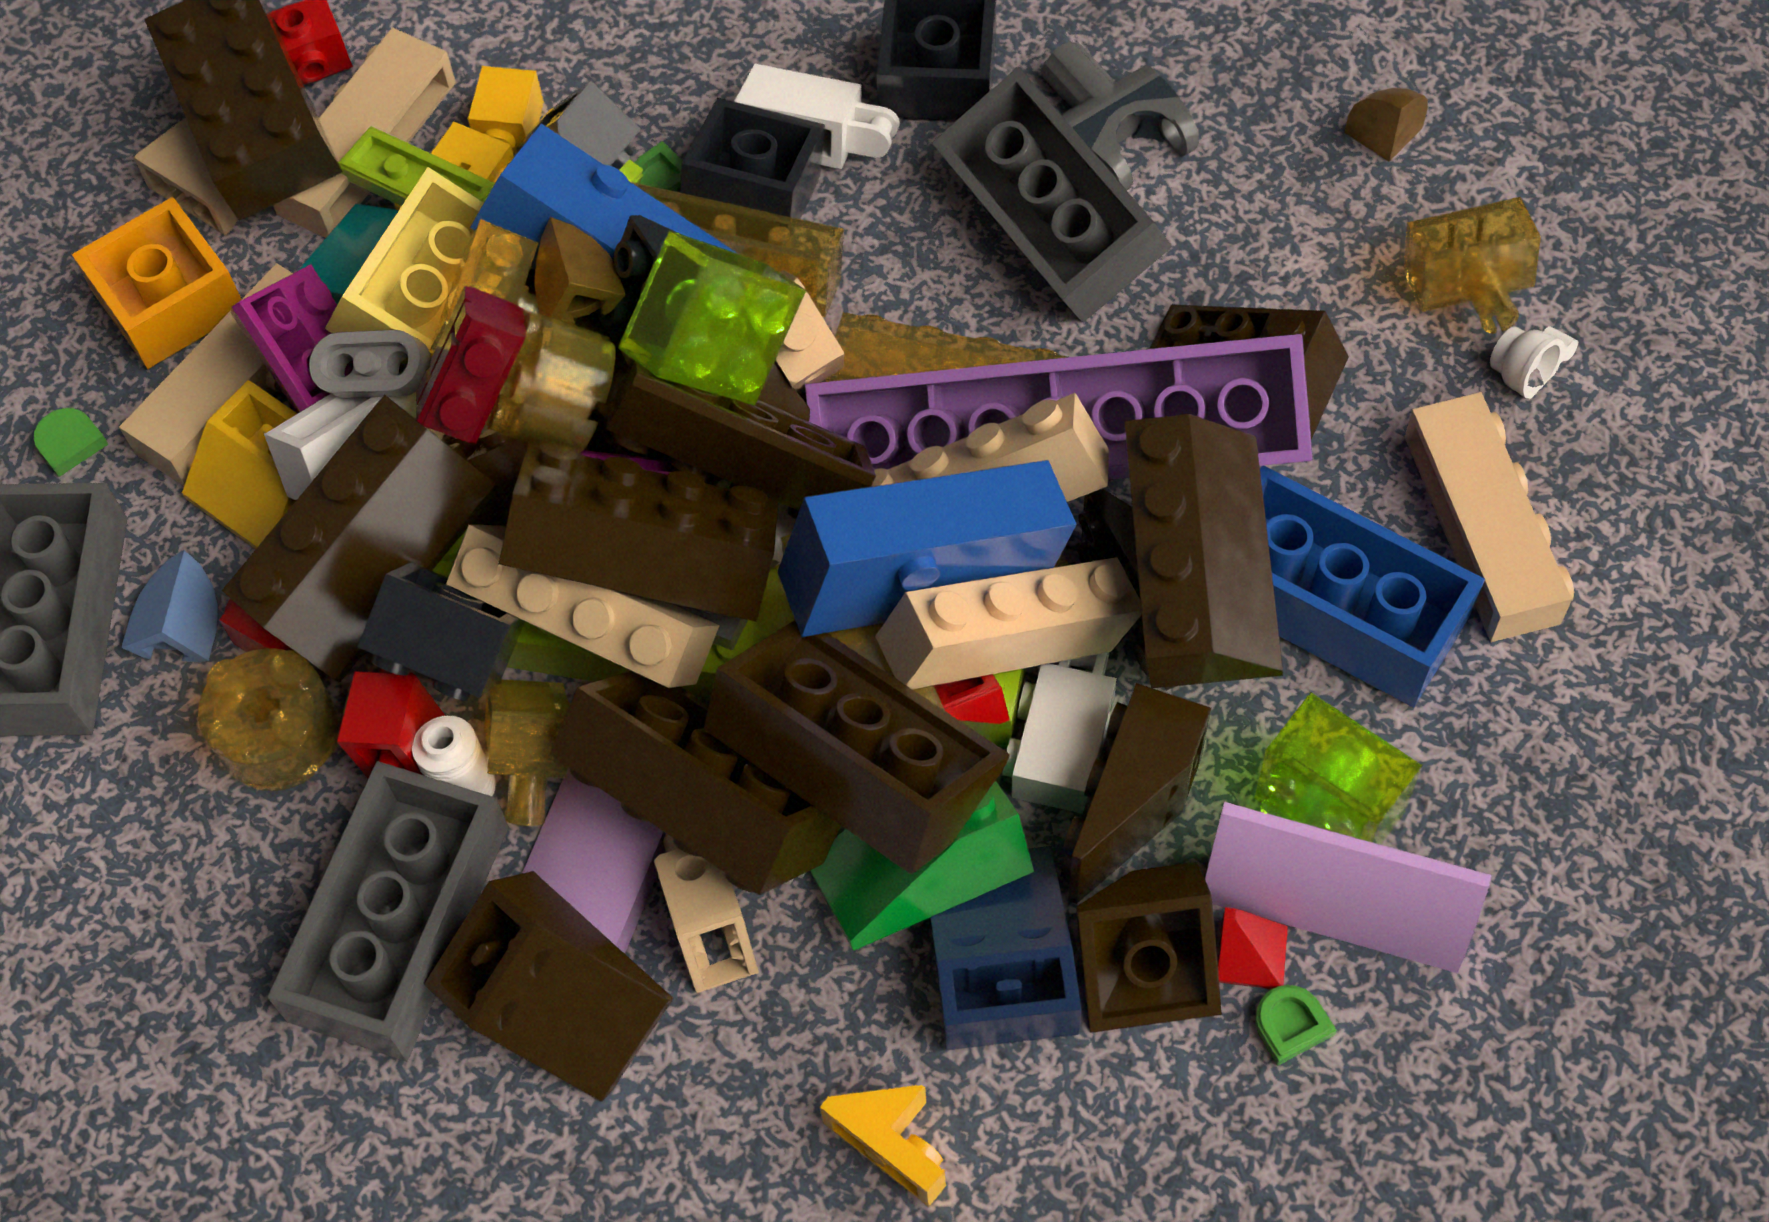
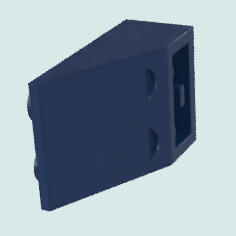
[930,846,1081,1050]

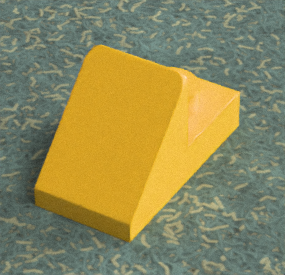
[820,1085,946,1207]

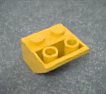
[182,379,298,549]

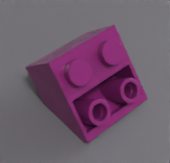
[231,264,354,413]

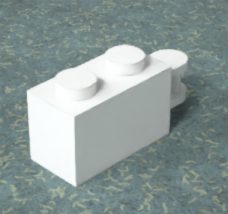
[734,64,900,169]
[1003,652,1116,814]

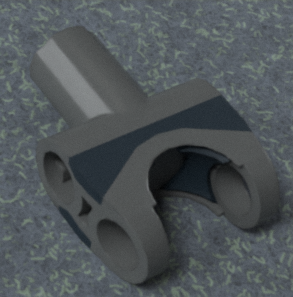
[1041,41,1199,190]

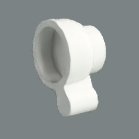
[1490,326,1578,399]

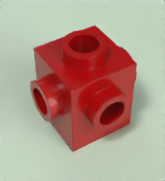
[270,0,353,85]

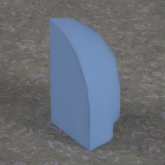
[121,550,218,662]

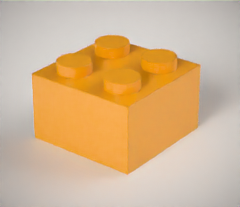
[72,196,242,369]

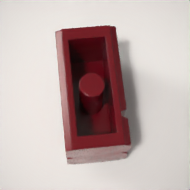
[416,286,526,443]

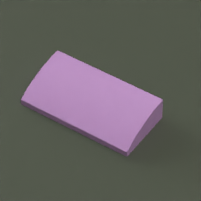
[522,767,667,953]
[1205,802,1492,973]

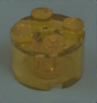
[487,311,615,454]
[198,648,340,791]

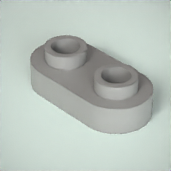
[309,330,431,398]

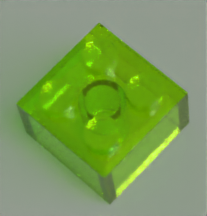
[618,230,807,405]
[1254,692,1423,845]

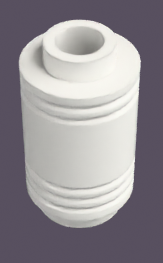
[412,716,496,796]

